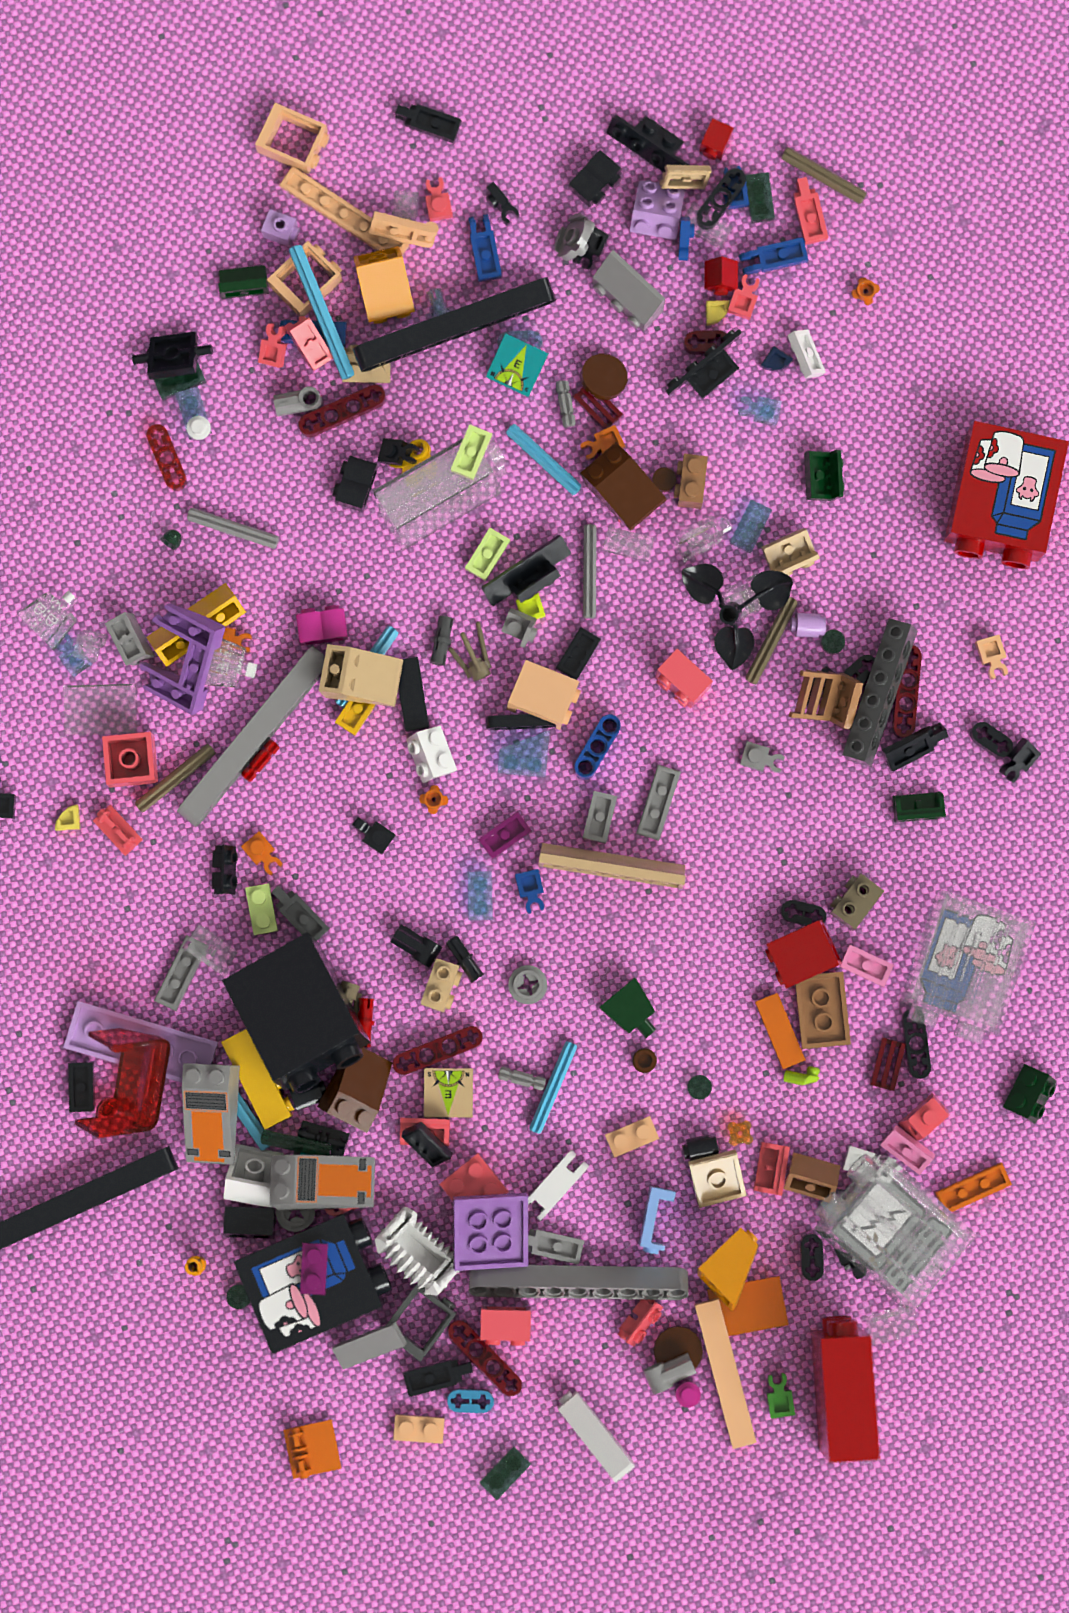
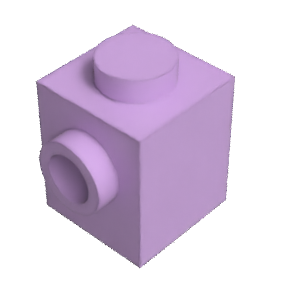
[261,209,300,247]

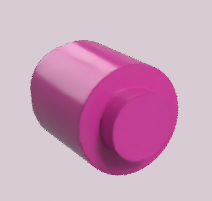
[675,1380,701,1408]

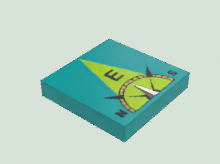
[486,333,549,397]

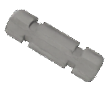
[556,380,576,428]
[498,1067,546,1090]

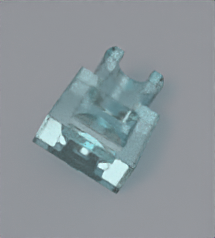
[738,396,782,426]
[53,633,93,678]

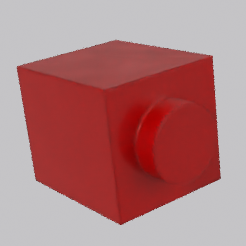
[700,118,734,160]
[704,256,738,296]

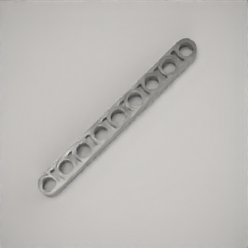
[177,646,325,827]
[469,1265,689,1300]

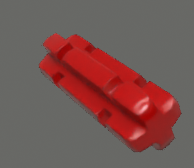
[241,740,279,782]

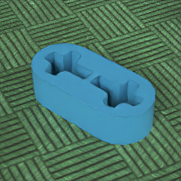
[447,1389,494,1413]

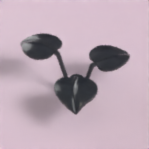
[682,564,793,670]

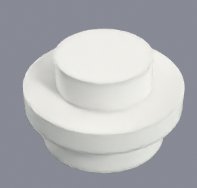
[187,416,211,440]

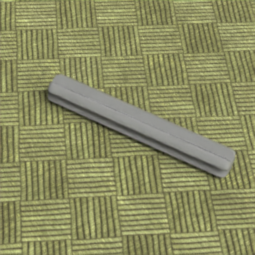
[187,508,279,549]
[583,524,597,619]

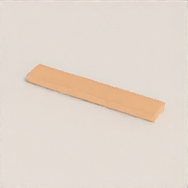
[279,166,410,256]
[694,1298,757,1449]

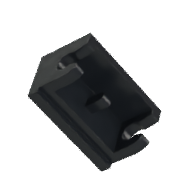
[223,1206,276,1239]

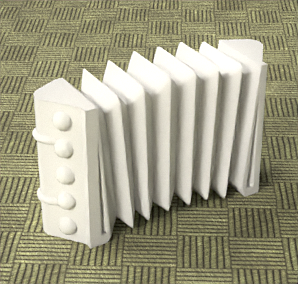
[375,1206,460,1296]

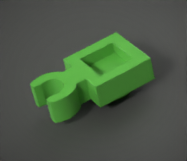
[766,1373,795,1419]

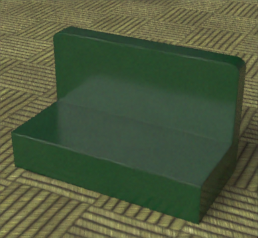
[218,265,269,299]

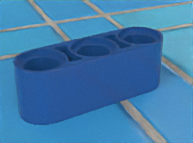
[574,714,621,780]

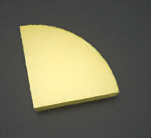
[706,300,730,326]
[55,804,80,831]

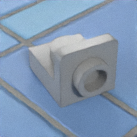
[501,608,538,648]

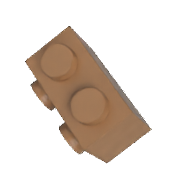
[674,454,708,509]
[784,1152,841,1203]

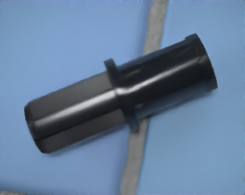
[446,936,484,983]

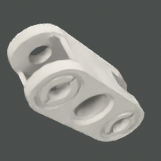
[528,1150,589,1221]

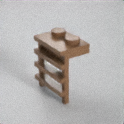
[789,669,864,729]

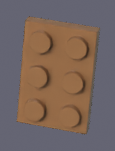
[795,972,851,1049]

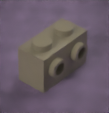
[829,873,884,931]

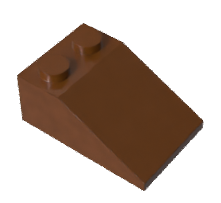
[580,442,667,531]
[317,1047,393,1133]

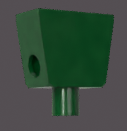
[599,978,657,1039]

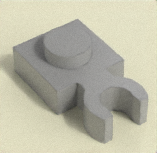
[740,741,785,773]

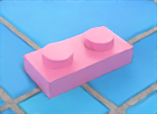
[839,945,894,987]
[880,1125,935,1175]

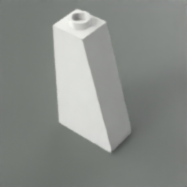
[558,1391,635,1483]

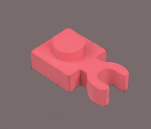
[425,177,453,222]
[727,274,760,320]
[258,323,287,368]

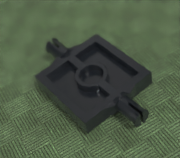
[132,331,213,380]

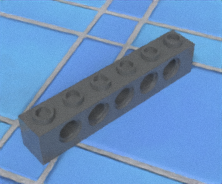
[842,618,918,767]

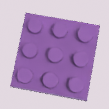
[453,1193,528,1271]

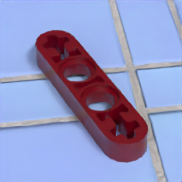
[298,385,386,438]
[892,645,922,739]
[393,1026,483,1075]
[447,1320,522,1397]

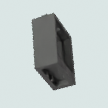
[386,1283,457,1362]

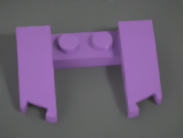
[140,603,226,715]

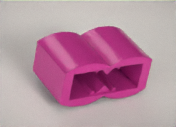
[296,605,348,646]

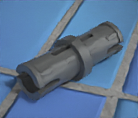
[430,616,454,666]

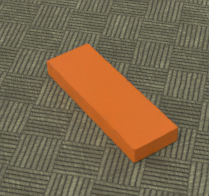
[755,993,806,1070]
[934,1162,1012,1215]

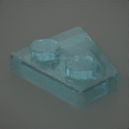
[498,731,550,778]

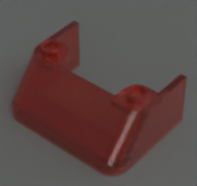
[75,1028,170,1138]

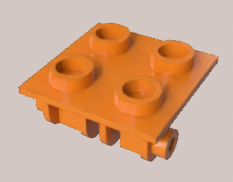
[283,1419,342,1479]

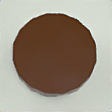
[580,353,628,400]
[653,1326,703,1369]

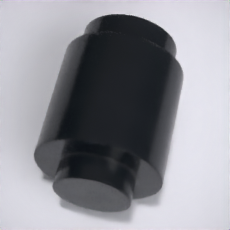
[682,1135,719,1161]

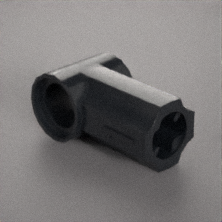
[390,924,443,968]

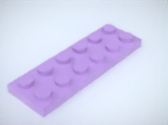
[63,1001,219,1083]

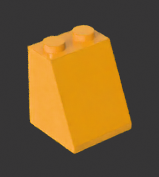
[353,246,415,324]
[697,1228,758,1311]

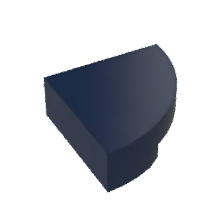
[760,346,793,371]

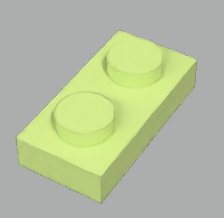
[451,424,492,481]
[465,528,510,582]
[245,883,278,936]

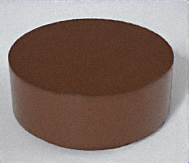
[652,467,676,492]
[632,1048,657,1073]

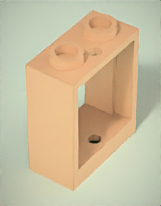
[255,103,330,175]
[267,241,342,317]

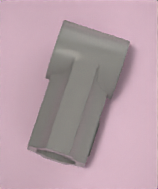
[273,386,323,417]
[643,1353,696,1394]

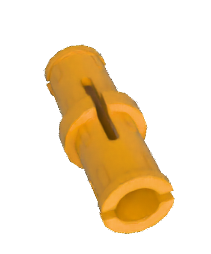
[185,1256,206,1276]

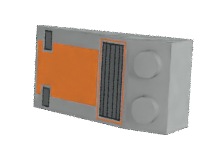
[182,1063,240,1165]
[270,1155,375,1211]

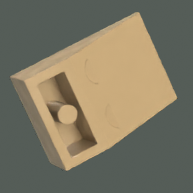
[319,644,403,707]

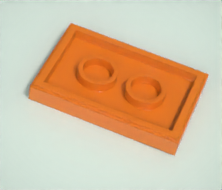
[707,1276,789,1336]

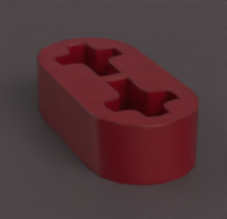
[683,330,726,355]

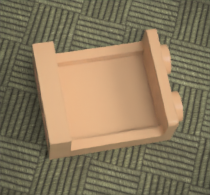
[506,660,581,730]

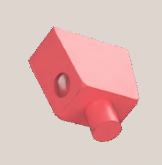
[898,1093,949,1141]

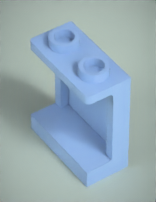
[638,1186,676,1255]

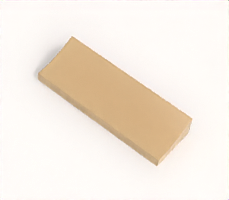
[539,843,686,889]

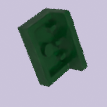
[804,450,845,501]
[1003,1064,1056,1124]

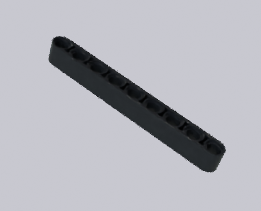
[352,277,556,372]
[0,1146,179,1250]

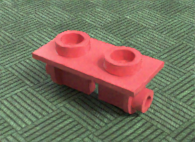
[93,804,143,856]
[617,1299,663,1347]

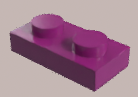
[478,811,532,860]
[300,1243,328,1295]

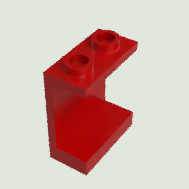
[765,919,843,989]

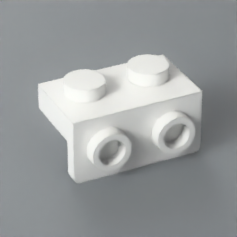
[406,726,457,783]

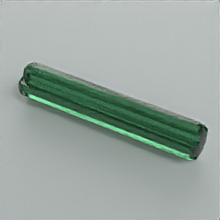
[261,1130,332,1156]

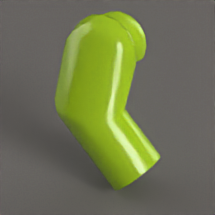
[783,1066,820,1086]

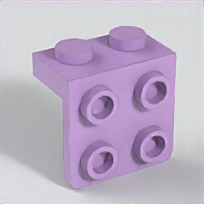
[630,180,685,240]

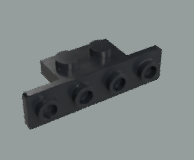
[606,115,689,180]
[666,329,743,399]
[481,535,571,606]

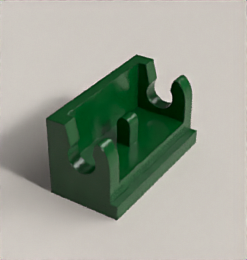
[892,792,946,823]

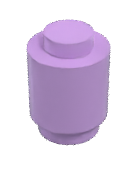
[790,613,826,638]

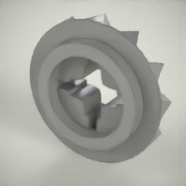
[508,965,547,1004]
[276,1209,315,1232]

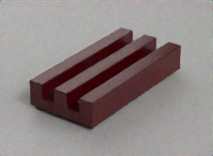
[573,387,623,430]
[870,1037,906,1091]

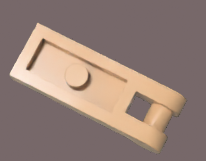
[368,211,439,248]

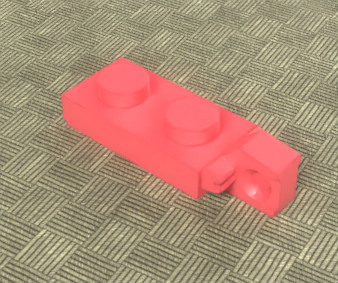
[793,177,828,245]

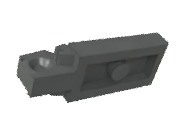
[272,886,330,941]

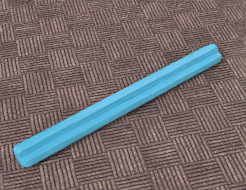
[289,245,354,380]

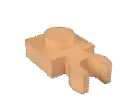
[975,634,1008,680]

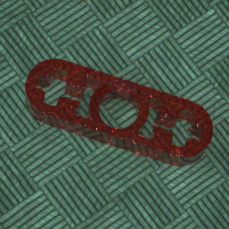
[146,424,187,491]

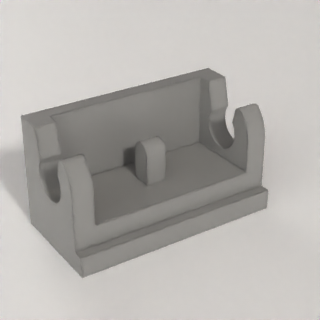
[104,612,155,666]

